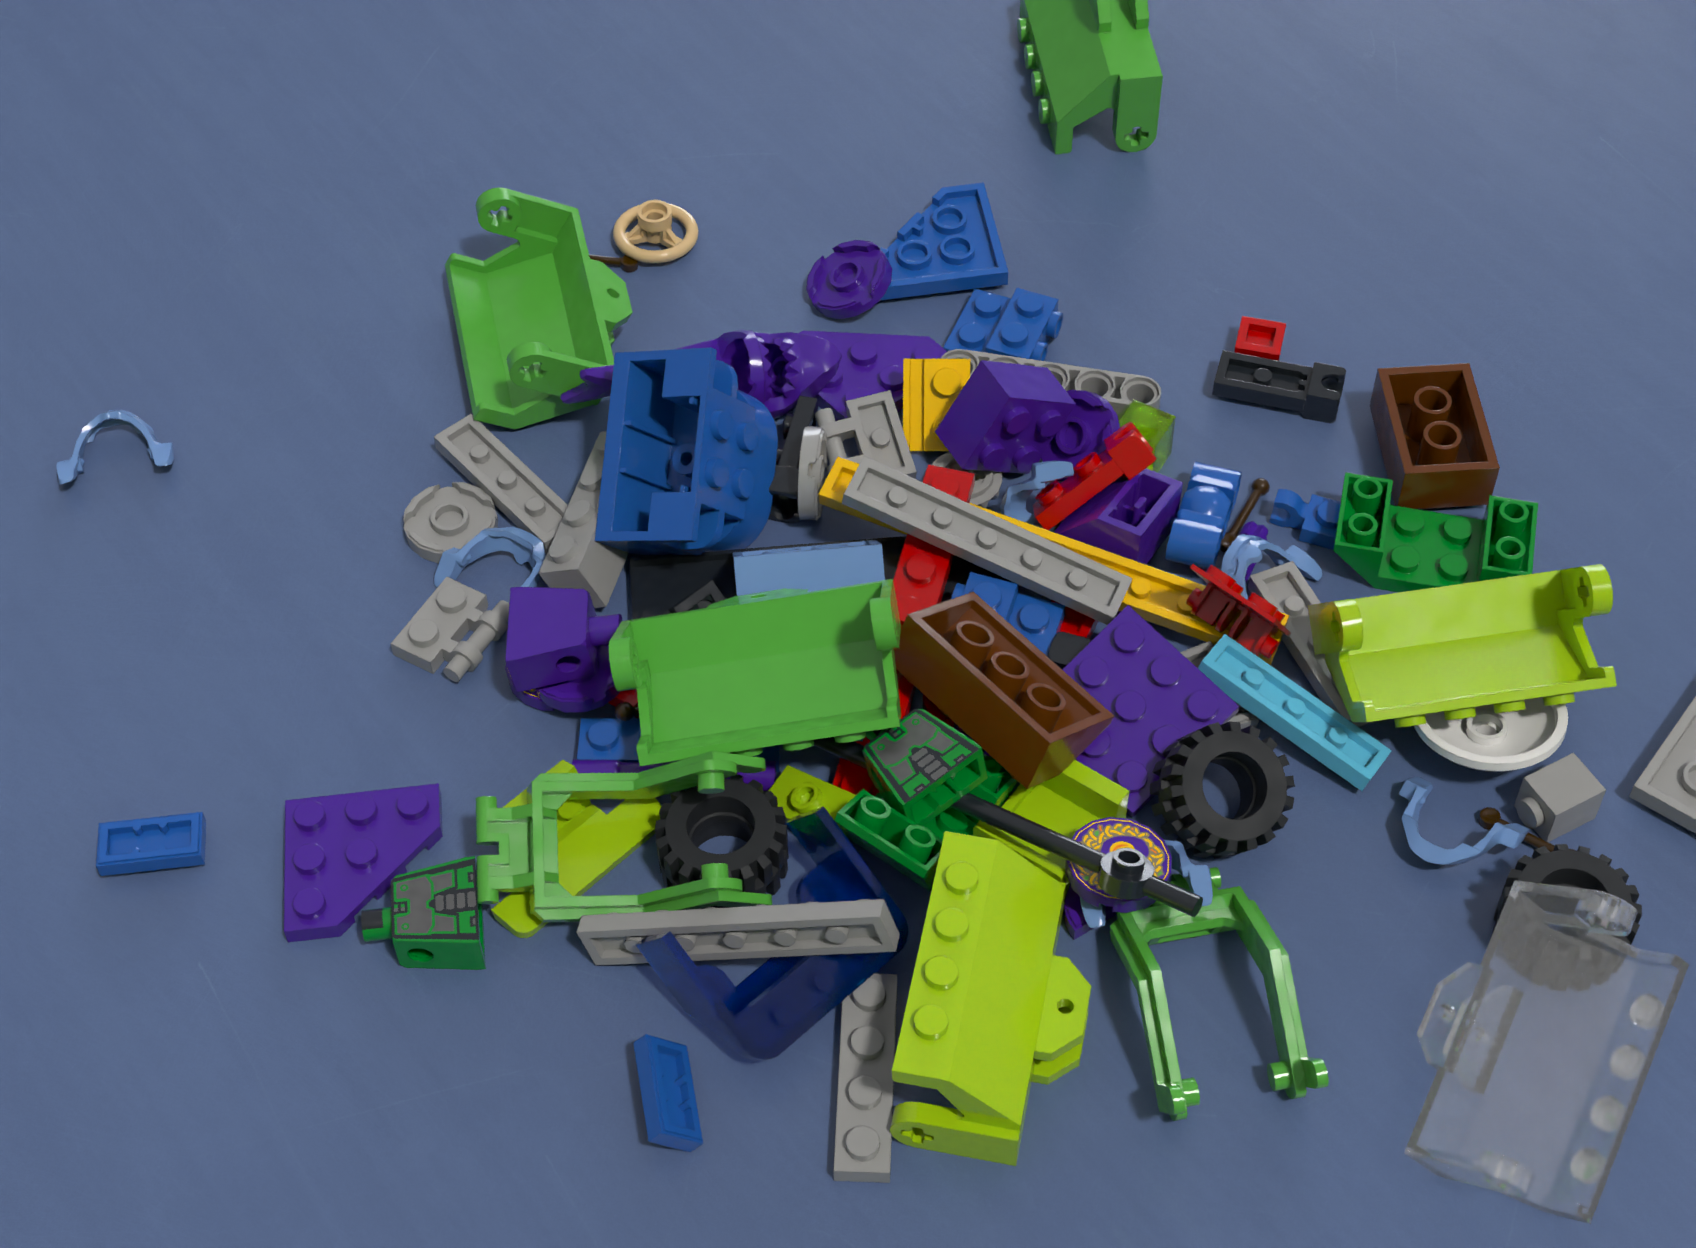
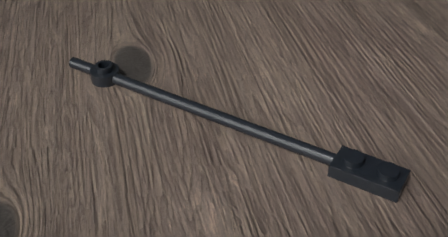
[814,737,1203,917]

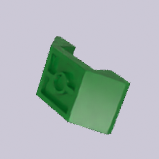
[1333,472,1538,593]
[834,753,1017,891]

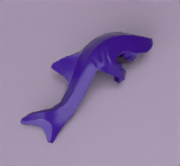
[560,329,842,419]

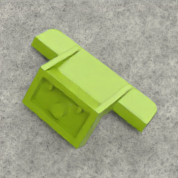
[491,760,662,938]

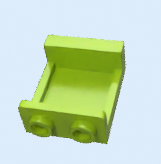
[973,760,1129,896]

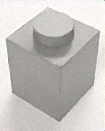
[1514,752,1606,842]

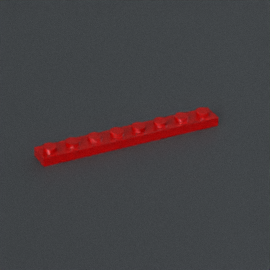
[832,464,975,796]

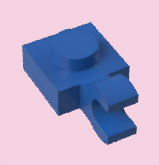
[1269,489,1340,550]

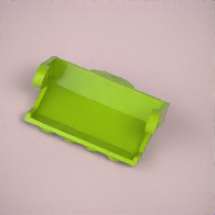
[1308,564,1617,728]
[890,831,1091,1166]

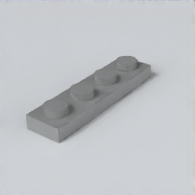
[434,414,568,555]
[1248,561,1370,727]
[834,973,897,1183]

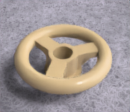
[613,200,698,263]

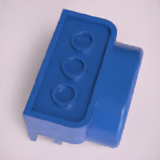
[595,347,778,555]

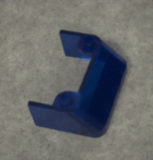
[636,806,908,1060]

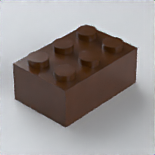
[1370,363,1500,509]

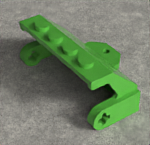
[1017,0,1163,154]
[445,188,633,429]
[609,579,901,766]

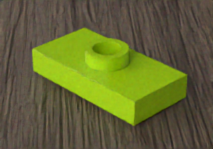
[769,765,856,848]

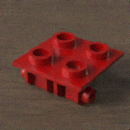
[1186,564,1291,659]

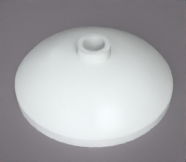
[1414,697,1568,772]

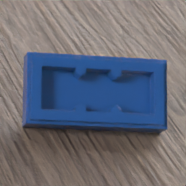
[96,812,206,876]
[633,1034,703,1152]

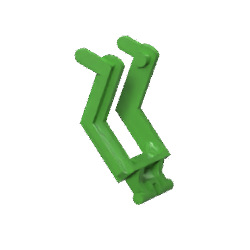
[475,751,772,922]
[1110,867,1329,1121]

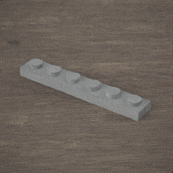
[842,456,1133,625]
[576,899,900,966]

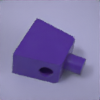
[505,587,623,692]

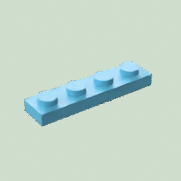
[1198,634,1392,791]

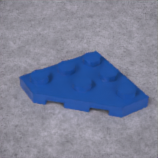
[880,182,1009,300]

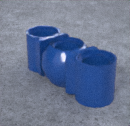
[1165,461,1242,569]

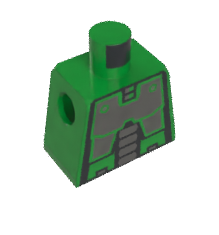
[862,709,988,826]
[361,856,486,970]

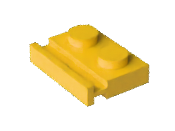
[903,358,970,451]

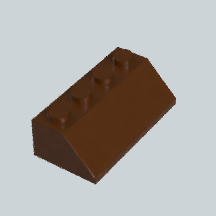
[894,592,1114,789]

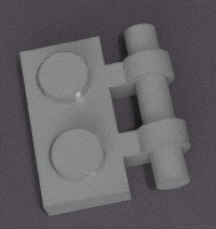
[815,390,917,479]
[391,577,509,682]

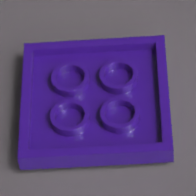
[1063,605,1239,818]

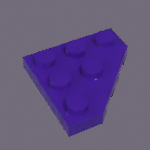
[799,330,947,421]
[284,783,443,943]

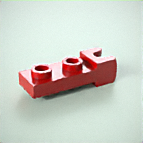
[1033,421,1157,531]

